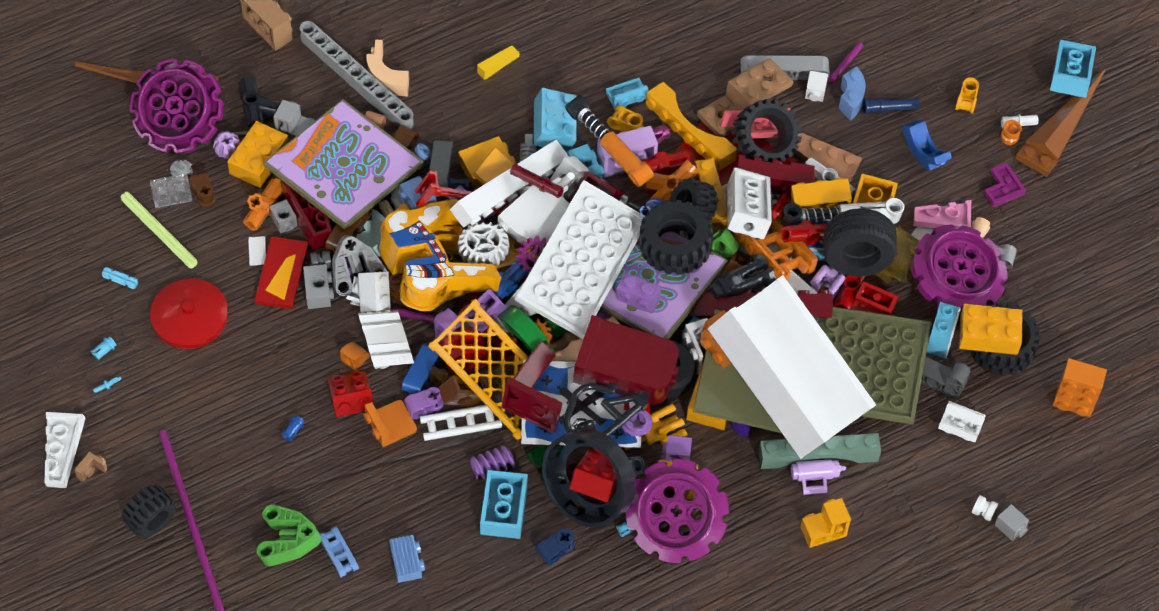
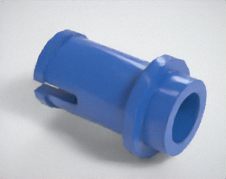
[281,415,304,442]

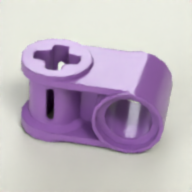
[404,387,444,419]

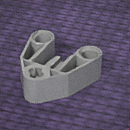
[332,235,388,296]

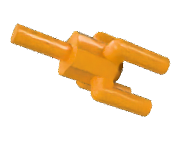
[624,403,687,451]

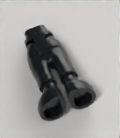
[710,254,775,299]

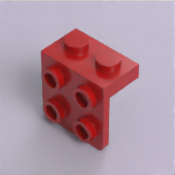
[327,371,374,417]

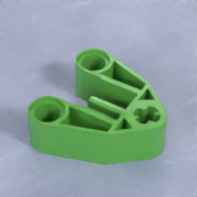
[257,505,321,566]

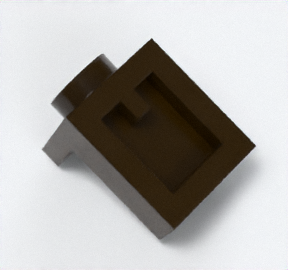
[429,366,453,388]

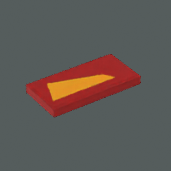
[255,236,309,310]

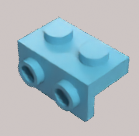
[606,78,648,109]

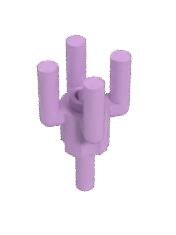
[810,265,846,301]

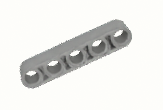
[740,55,830,80]

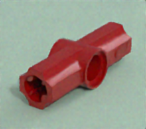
[641,150,691,175]
[781,220,827,246]
[834,275,865,309]

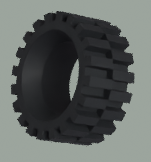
[731,99,802,163]
[970,303,1040,376]

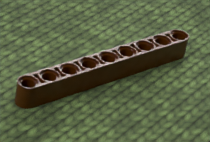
[325,125,419,252]

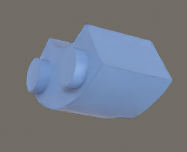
[839,67,865,121]

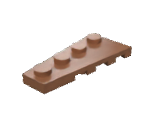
[794,133,862,184]

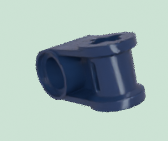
[535,528,574,566]

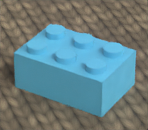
[1050,40,1096,98]
[534,88,576,152]
[480,470,528,539]

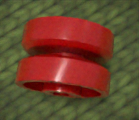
[441,329,488,375]

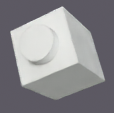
[805,71,828,102]

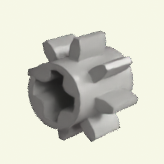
[170,160,193,183]

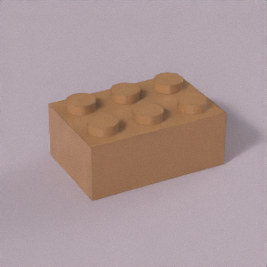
[240,0,293,51]

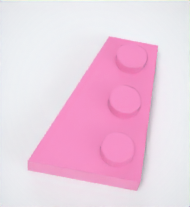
[913,200,971,229]

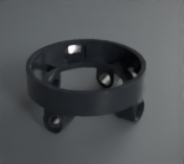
[542,420,645,527]

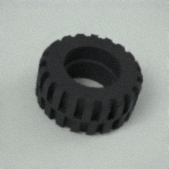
[640,200,713,275]

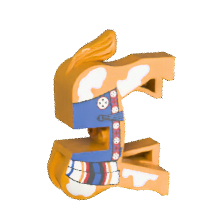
[379,199,501,311]

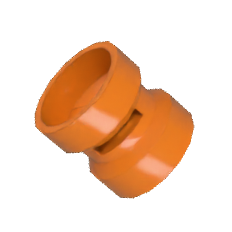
[1001,120,1022,145]

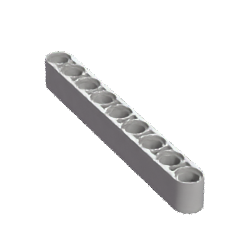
[300,21,414,129]

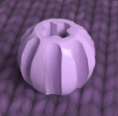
[213,131,241,159]

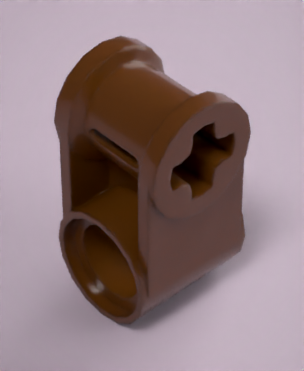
[188,171,215,208]

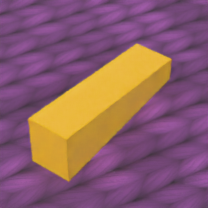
[477,46,519,80]

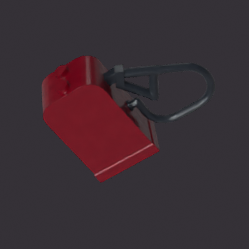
[563,315,679,436]

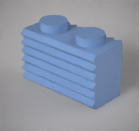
[389,535,425,583]

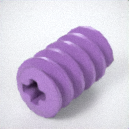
[470,445,515,480]

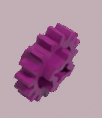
[515,236,547,276]

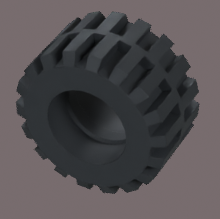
[670,178,718,221]
[121,484,177,538]

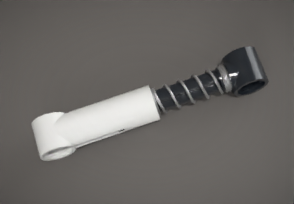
[781,198,904,226]

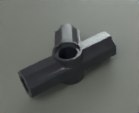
[240,76,281,128]

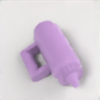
[791,459,846,495]

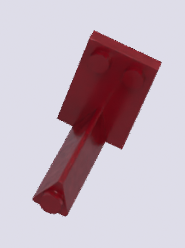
[501,341,563,433]

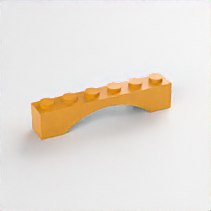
[646,82,737,171]

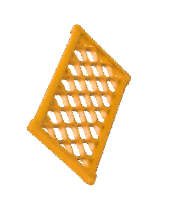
[428,299,528,440]

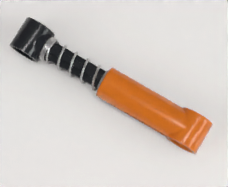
[565,95,654,187]

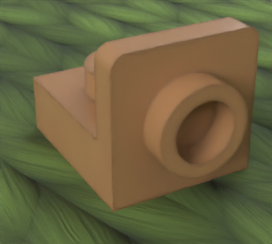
[75,452,107,482]

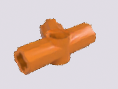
[646,159,699,203]
[243,178,282,231]

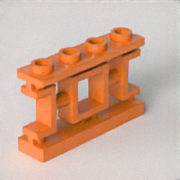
[734,209,818,280]

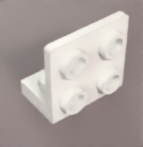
[681,318,708,375]

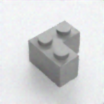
[274,100,316,142]

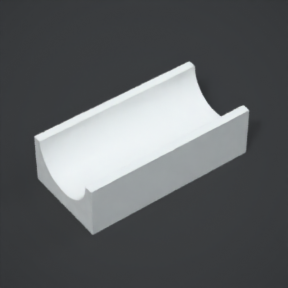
[707,275,876,459]

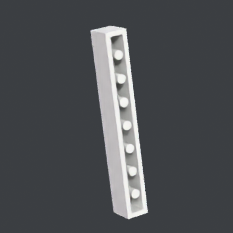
[450,140,569,228]

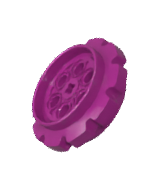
[130,59,224,154]
[911,224,1007,311]
[626,459,730,563]

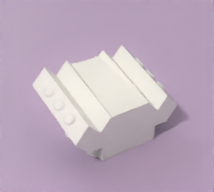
[358,310,414,369]

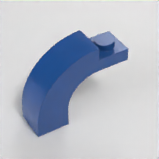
[901,120,952,170]

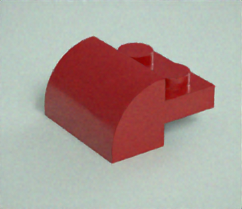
[851,281,899,316]

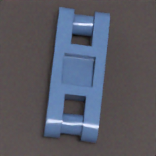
[320,526,359,578]

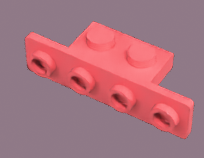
[720,108,791,138]

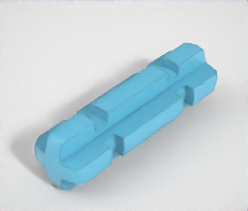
[102,267,138,289]

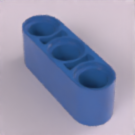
[402,343,441,394]

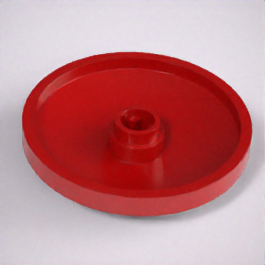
[150,279,228,349]

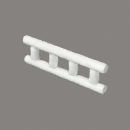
[420,403,502,441]

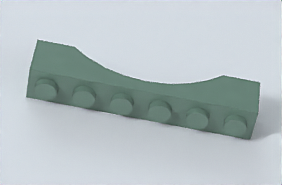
[759,433,881,469]

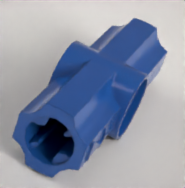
[479,259,529,300]

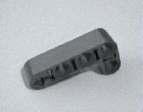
[429,140,453,202]
[921,357,971,398]

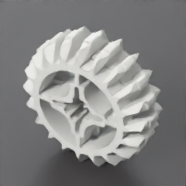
[458,221,510,266]

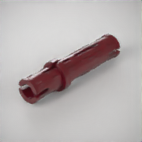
[510,163,564,198]

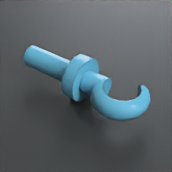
[93,376,122,393]

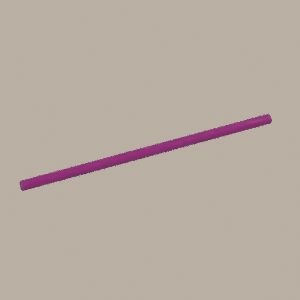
[159,430,225,611]

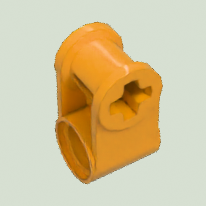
[955,77,979,114]
[607,106,643,132]

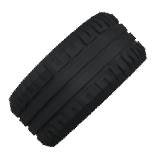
[823,208,897,277]

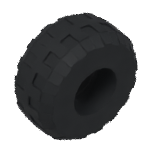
[667,340,696,398]

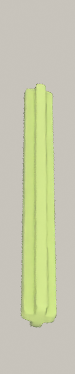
[121,192,198,269]

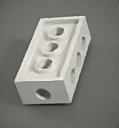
[727,167,772,239]

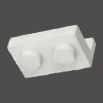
[938,401,985,442]

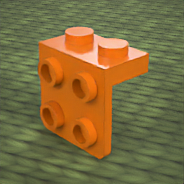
[363,400,417,447]

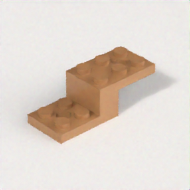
[697,58,793,137]

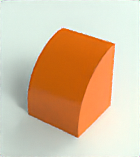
[340,342,371,371]

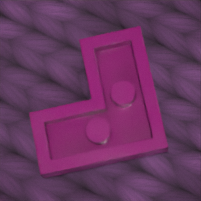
[984,163,1026,208]

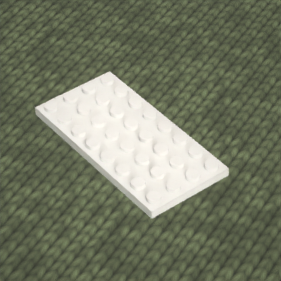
[515,180,643,339]

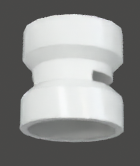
[972,495,998,521]

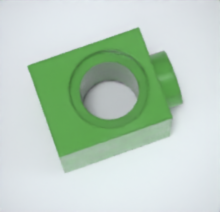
[712,228,740,259]

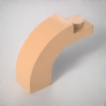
[366,40,409,97]

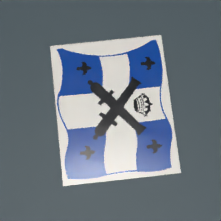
[521,360,641,448]

